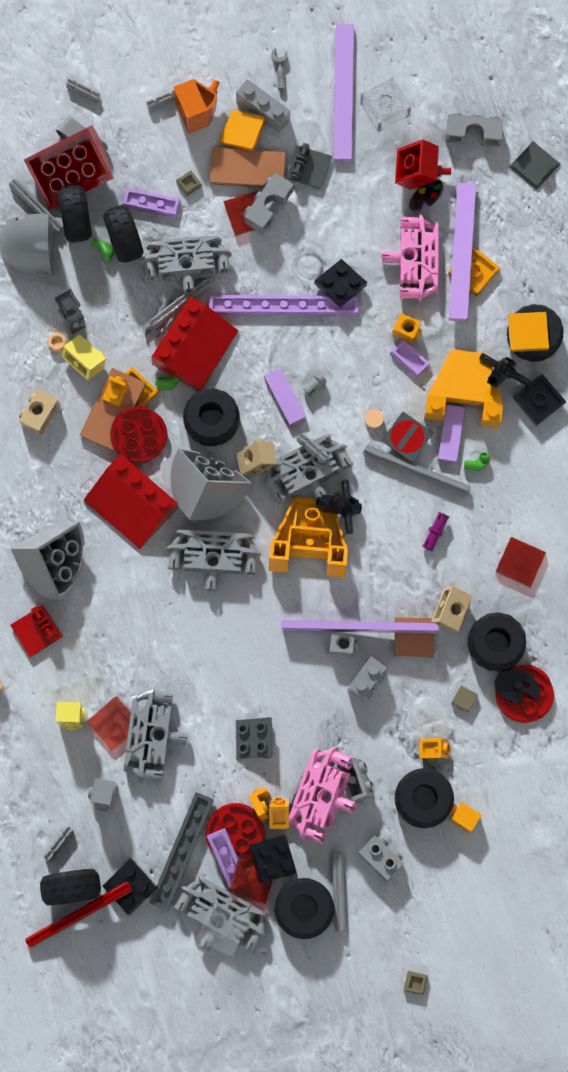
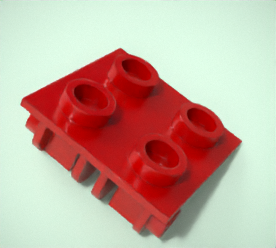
[10,605,63,657]

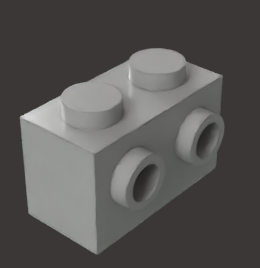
[347,656,387,702]
[337,758,375,803]
[88,778,117,811]
[358,835,404,881]

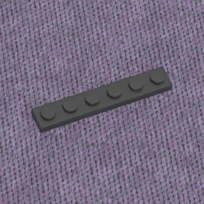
[150,792,214,911]

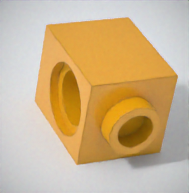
[392,313,422,344]
[450,802,482,833]

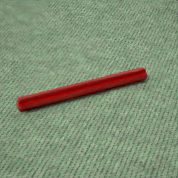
[25,882,132,948]

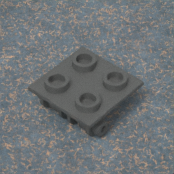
[286,143,332,189]
[236,717,273,759]

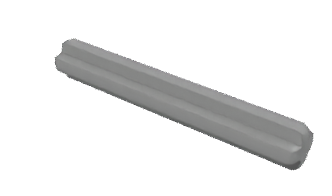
[9,179,63,235]
[149,279,210,329]
[332,852,346,932]

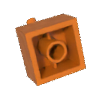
[173,79,220,134]

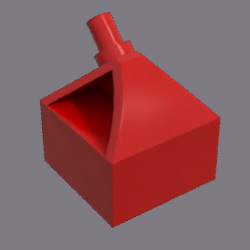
[395,139,451,190]

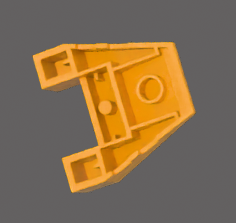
[424,349,503,429]
[268,496,348,578]

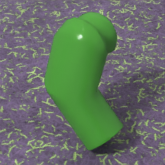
[91,238,114,261]
[155,376,180,390]
[464,452,490,471]

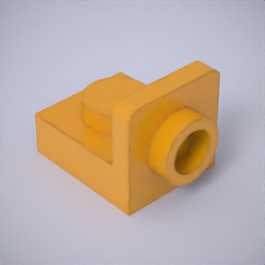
[102,376,129,408]
[419,738,451,760]
[249,787,271,822]
[269,797,289,829]

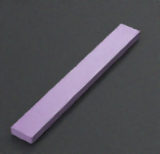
[333,24,354,162]
[449,183,476,322]
[209,295,358,316]
[281,620,437,634]

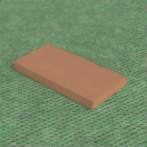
[209,147,285,188]
[80,368,147,451]

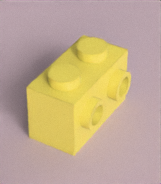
[62,334,106,381]
[56,702,87,731]

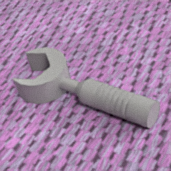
[271,48,287,91]
[143,297,172,338]

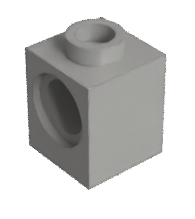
[329,632,358,657]

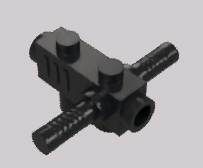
[479,353,531,388]
[315,480,362,534]

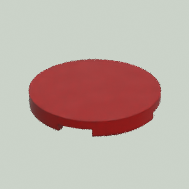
[110,406,167,463]
[495,664,554,723]
[206,803,265,863]

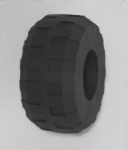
[58,185,92,243]
[103,205,144,263]
[507,304,564,362]
[183,388,240,447]
[467,612,527,672]
[394,768,454,828]
[40,869,101,906]
[274,878,334,939]

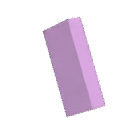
[390,339,430,378]

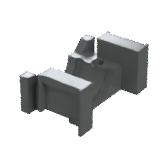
[54,289,85,335]

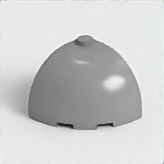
[0,214,55,278]
[171,449,252,521]
[11,522,85,601]

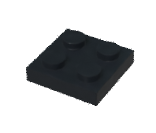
[314,259,367,307]
[513,374,566,426]
[249,835,297,884]
[103,858,158,916]

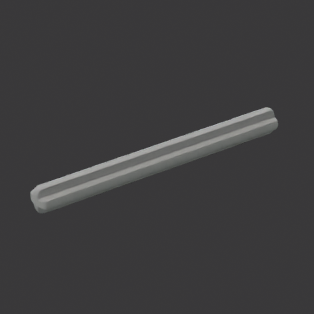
[363,445,471,496]

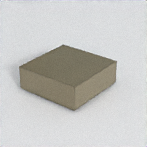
[176,170,202,196]
[452,686,478,712]
[404,971,428,995]

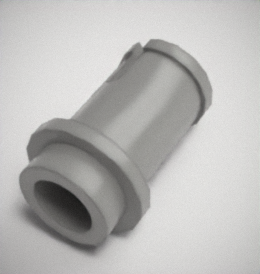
[302,374,327,397]

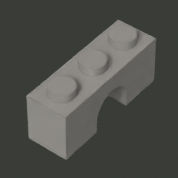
[236,79,291,133]
[445,113,503,147]
[243,173,294,234]

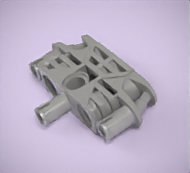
[139,236,232,294]
[264,434,353,504]
[166,530,261,591]
[124,686,188,783]
[174,875,268,953]

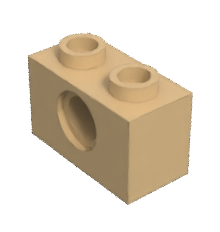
[19,389,60,436]
[237,439,277,475]
[431,586,472,632]

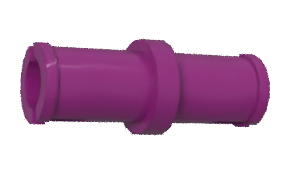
[422,512,449,552]

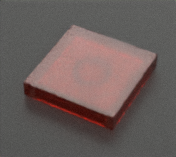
[224,190,270,236]
[495,537,546,588]
[87,696,131,751]
[228,853,273,904]

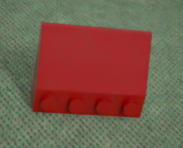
[24,125,114,210]
[151,296,238,391]
[84,453,178,549]

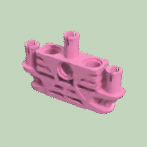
[382,214,438,303]
[289,747,357,845]

